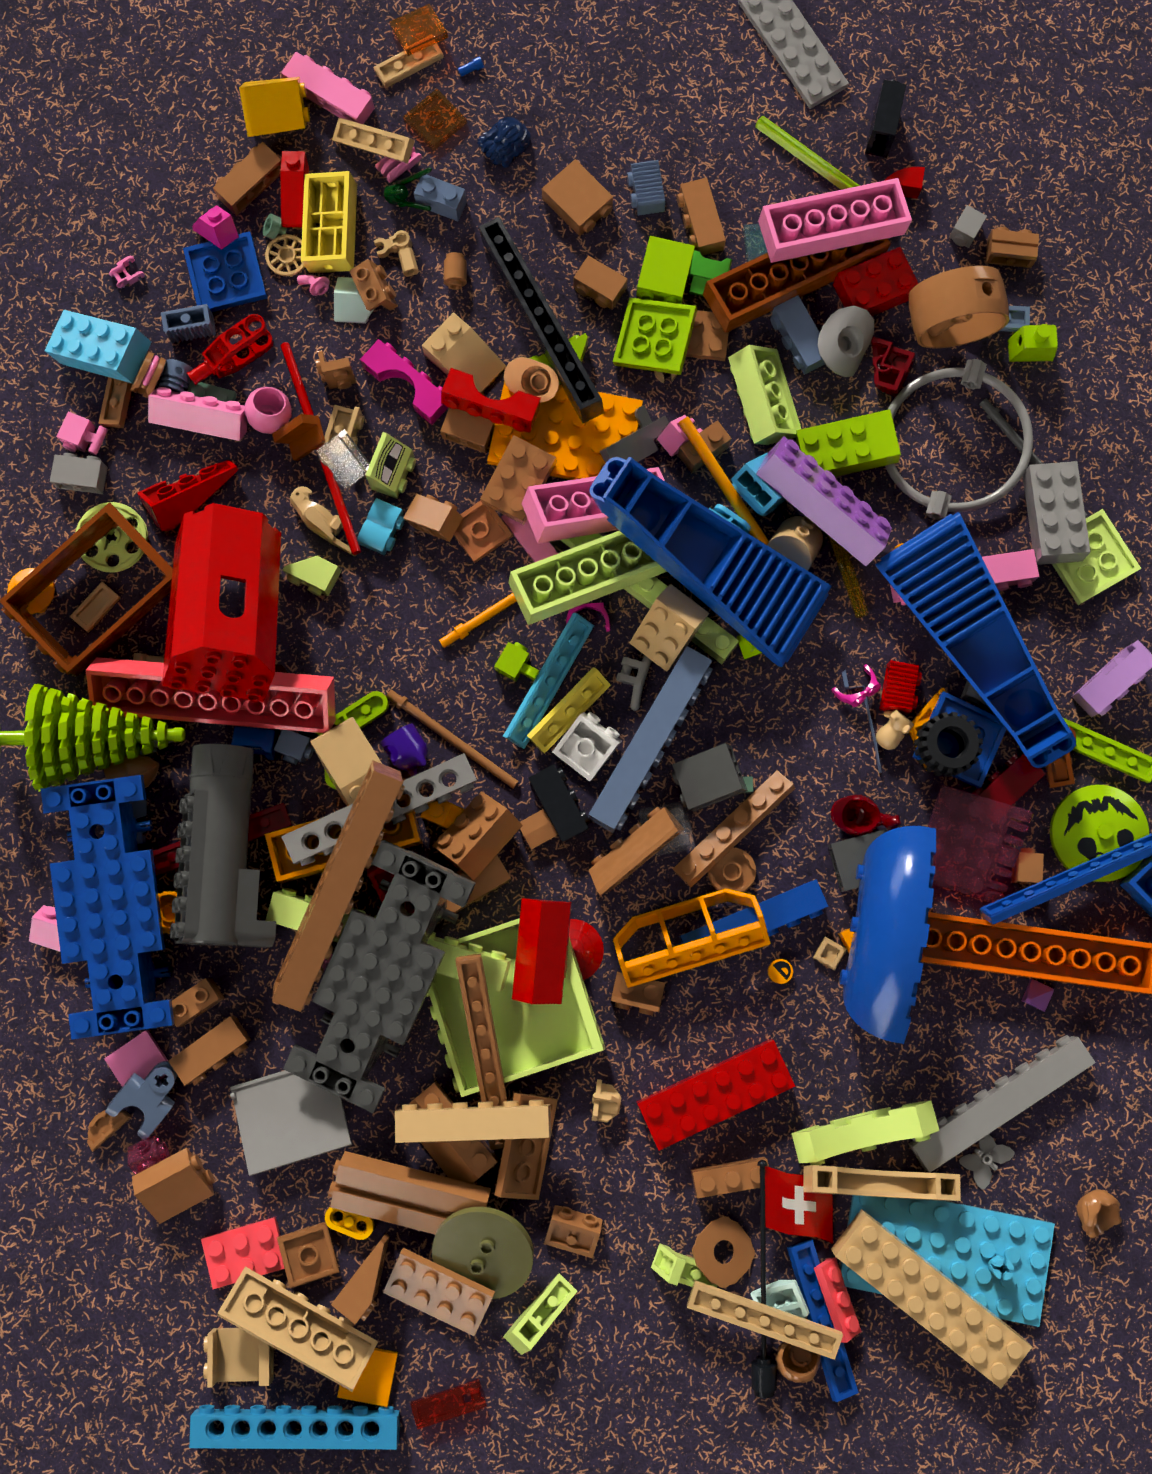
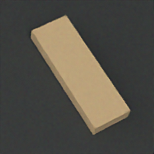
[373,36,444,89]

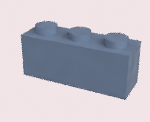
[770,295,825,375]

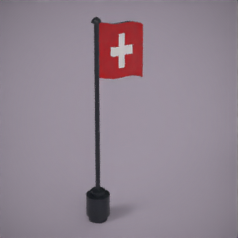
[751,1160,833,1398]

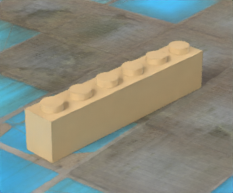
[395,1100,551,1143]

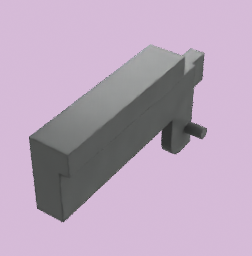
[600,405,669,463]

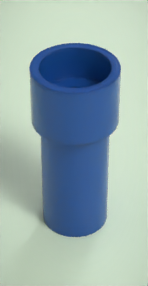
[457,56,484,77]

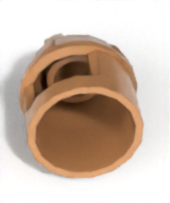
[104,755,159,788]

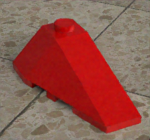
[137,460,238,532]

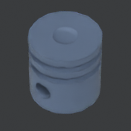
[158,359,193,393]

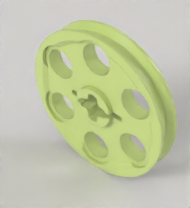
[76,502,148,573]

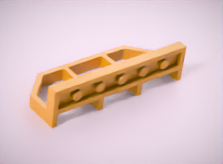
[613,889,771,988]

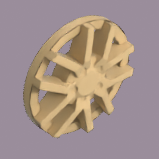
[265,234,305,277]

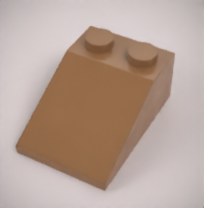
[331,1233,390,1324]

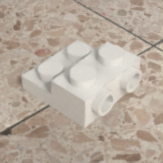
[552,712,622,781]

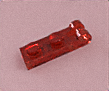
[410,1379,487,1430]

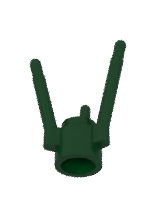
[384,168,432,211]

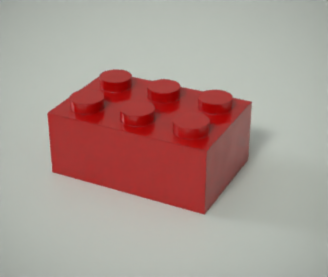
[833,247,919,316]

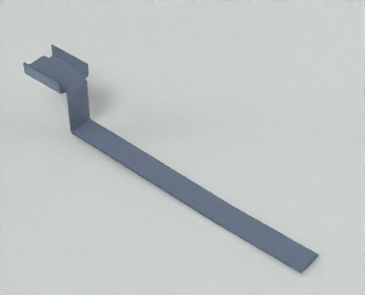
[842,670,882,773]

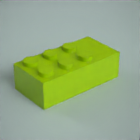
[796,409,901,477]

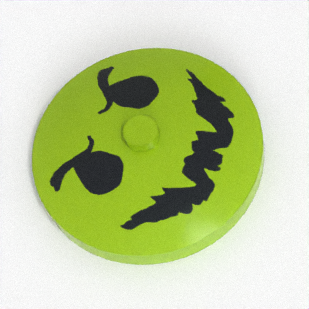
[1050,785,1149,882]

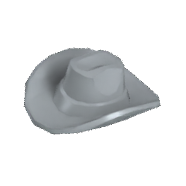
[818,306,874,377]

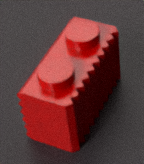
[879,660,922,715]

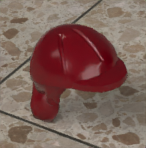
[831,795,901,836]

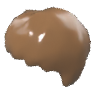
[775,1342,821,1384]

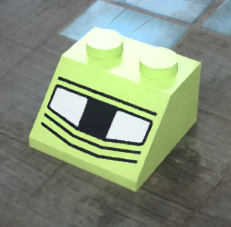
[365,432,416,499]

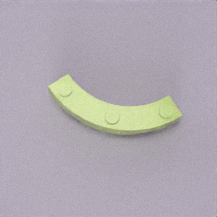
[791,1100,940,1165]

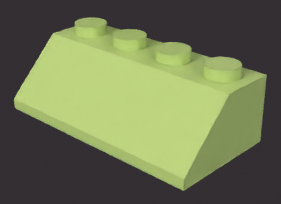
[728,345,801,445]

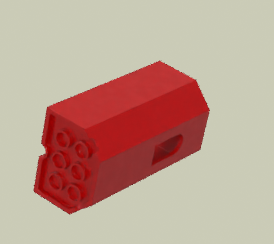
[162,503,281,702]

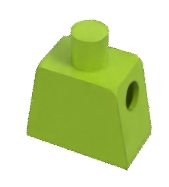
[1008,324,1058,362]

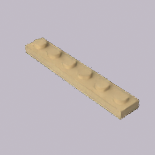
[687,1280,843,1360]

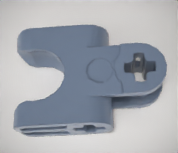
[105,1061,177,1140]

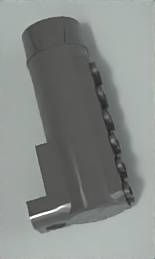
[170,744,276,948]

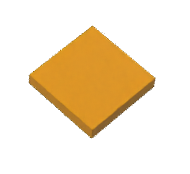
[337,1348,398,1407]

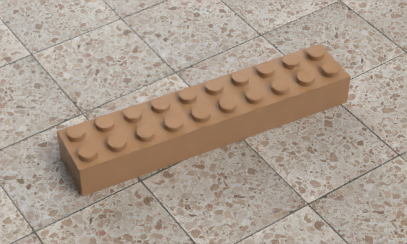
[272,760,405,1012]

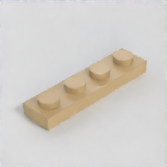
[332,118,415,164]

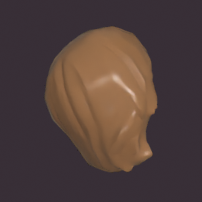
[1076,1189,1122,1239]

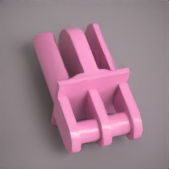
[375,147,422,183]

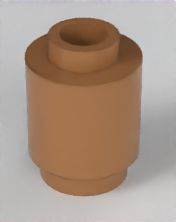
[444,252,467,290]

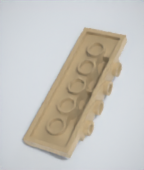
[217,1267,378,1392]

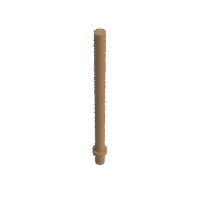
[386,689,519,789]

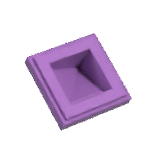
[1021,979,1054,1012]

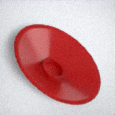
[569,919,604,980]

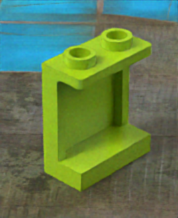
[636,236,695,304]

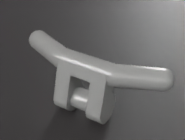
[616,655,652,711]

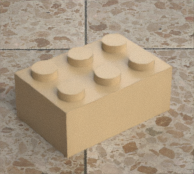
[629,584,709,672]

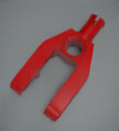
[187,314,273,386]

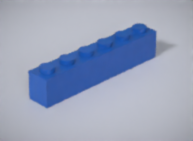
[679,879,828,944]

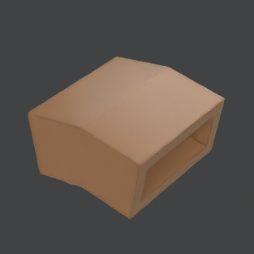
[520,809,558,850]

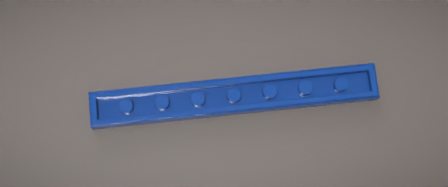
[979,833,1152,925]

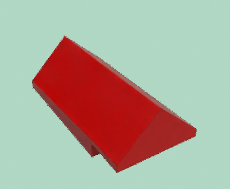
[512,898,572,1004]

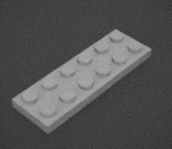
[738,0,849,109]

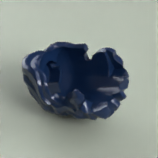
[477,117,531,168]

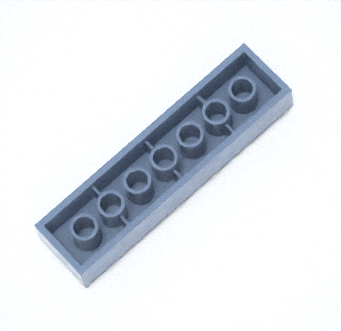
[588,646,713,833]

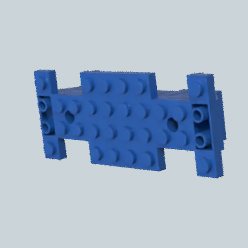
[41,775,174,1040]

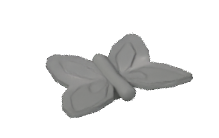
[959,1134,1015,1190]

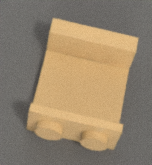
[203,1328,274,1388]

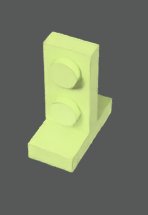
[651,1244,717,1288]

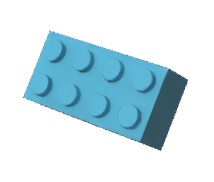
[45,310,152,384]

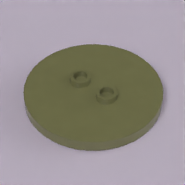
[432,1207,534,1299]

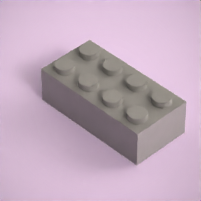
[1023,461,1090,565]

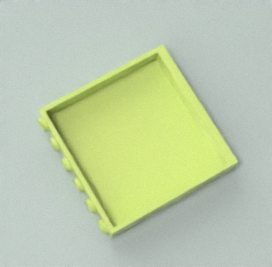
[427,918,606,1097]

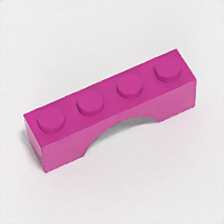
[360,339,448,425]

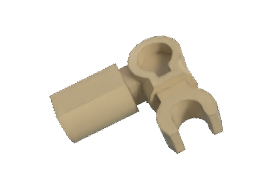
[374,230,419,277]

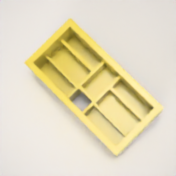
[301,171,357,273]

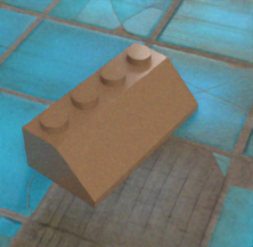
[409,1081,499,1184]

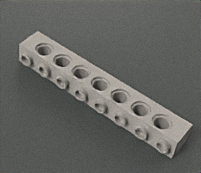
[281,753,478,866]

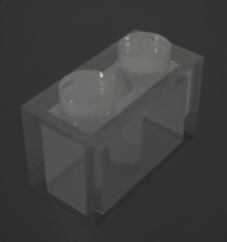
[316,429,370,490]

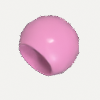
[244,387,292,434]

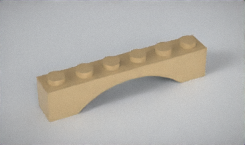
[803,1165,961,1201]

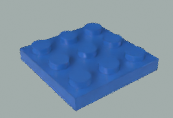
[183,231,268,312]
[912,691,1006,788]

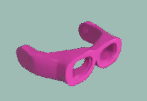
[566,603,610,632]
[831,664,881,707]

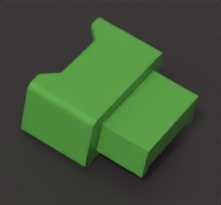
[688,251,732,297]

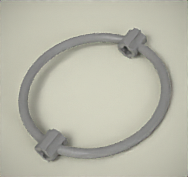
[885,359,1033,520]

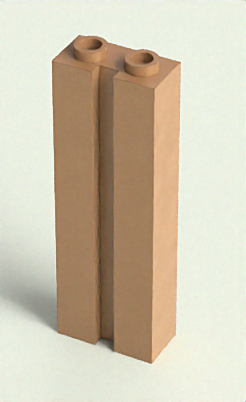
[328,1151,491,1235]

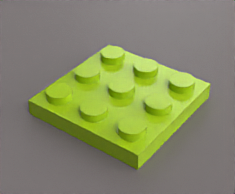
[613,297,697,375]

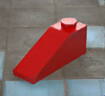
[280,151,309,228]

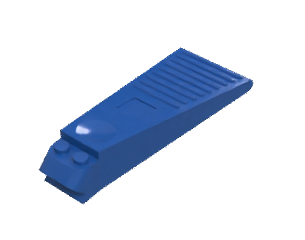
[589,457,831,667]
[875,512,1076,768]

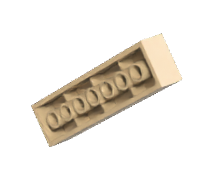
[831,1209,1032,1389]

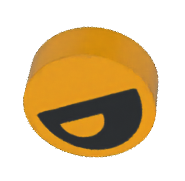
[768,959,793,984]

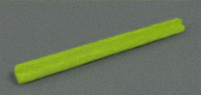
[756,116,860,190]

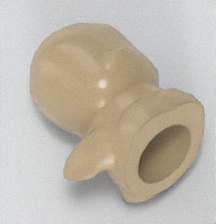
[876,710,914,750]

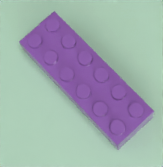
[756,436,892,566]

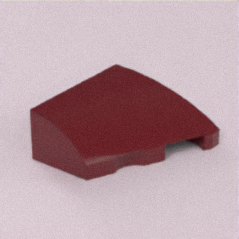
[871,337,916,397]

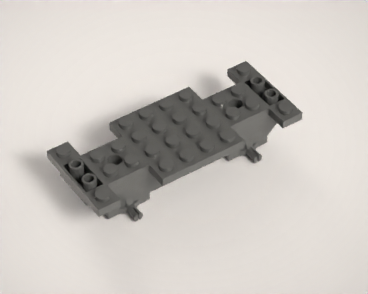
[283,840,476,1113]

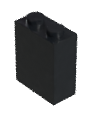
[865,80,907,158]

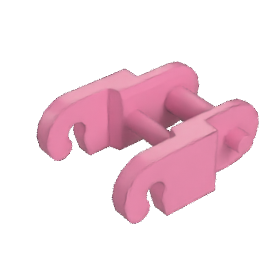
[109,256,145,288]

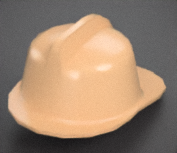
[504,357,559,403]

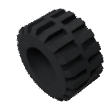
[914,712,983,777]

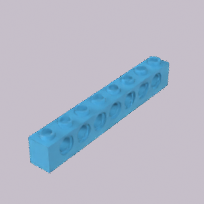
[189,1405,400,1450]

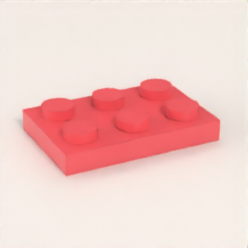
[201,1217,285,1289]

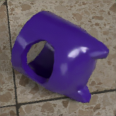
[380,723,428,777]

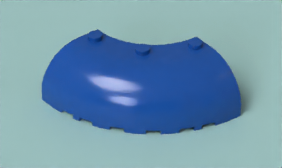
[839,826,936,1044]

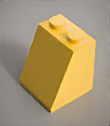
[239,77,310,137]

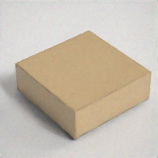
[813,937,847,970]

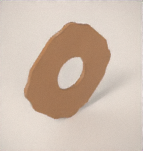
[692,1216,755,1288]

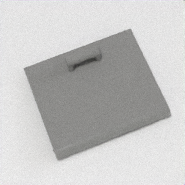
[230,1070,352,1176]

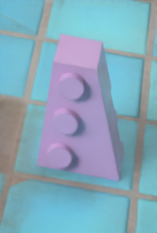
[1071,640,1152,718]

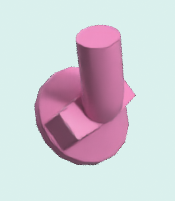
[297,275,330,296]

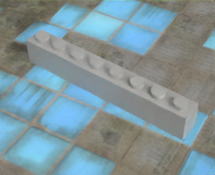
[908,1035,1096,1173]

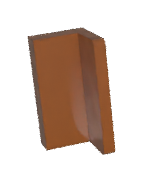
[272,414,325,461]

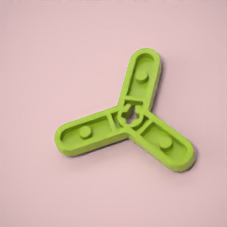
[313,691,389,790]

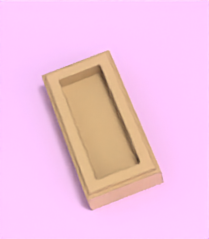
[70,582,121,633]

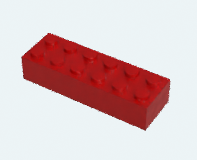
[636,1039,796,1151]

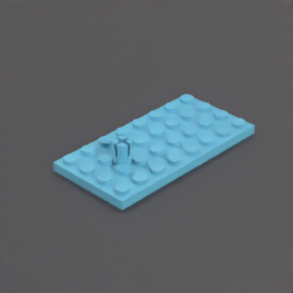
[840,1195,1055,1327]

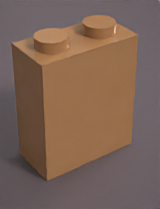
[542,159,613,236]
[132,1148,215,1224]

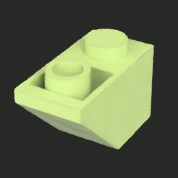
[283,556,341,596]

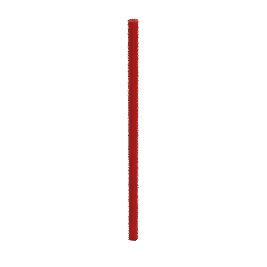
[280,342,361,555]

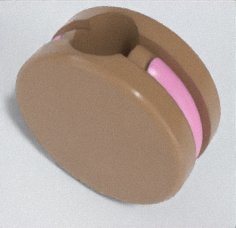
[130,351,166,398]

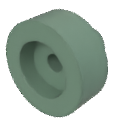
[263,214,287,239]

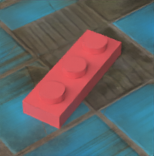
[814,1257,862,1343]

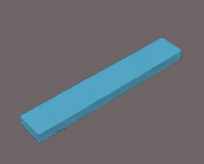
[503,613,594,749]

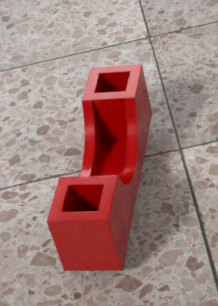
[441,368,541,433]

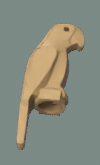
[290,486,356,556]

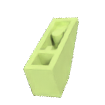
[503,1273,577,1355]

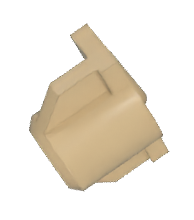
[592,1079,621,1122]

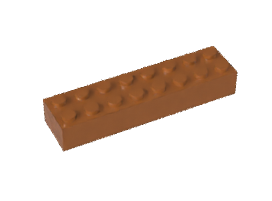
[703,238,891,333]

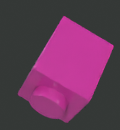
[192,205,239,250]

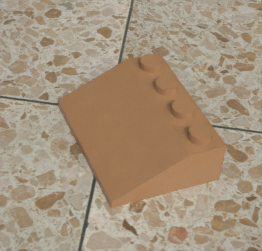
[589,807,685,896]

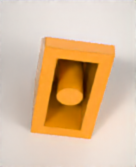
[420,794,464,829]

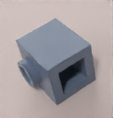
[274,730,314,765]

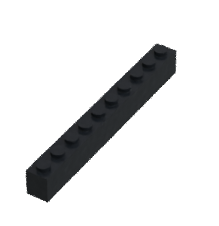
[479,217,604,423]

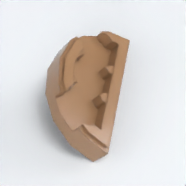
[87,1110,133,1152]

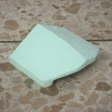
[334,277,374,324]
[750,1280,810,1319]

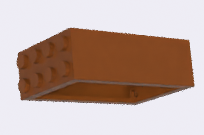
[0,502,173,676]

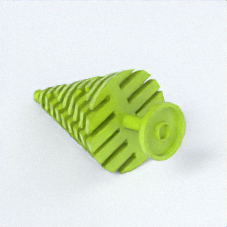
[0,684,186,792]

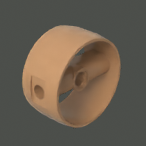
[908,266,1009,348]

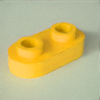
[325,1207,375,1240]

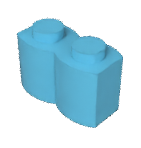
[357,498,405,555]

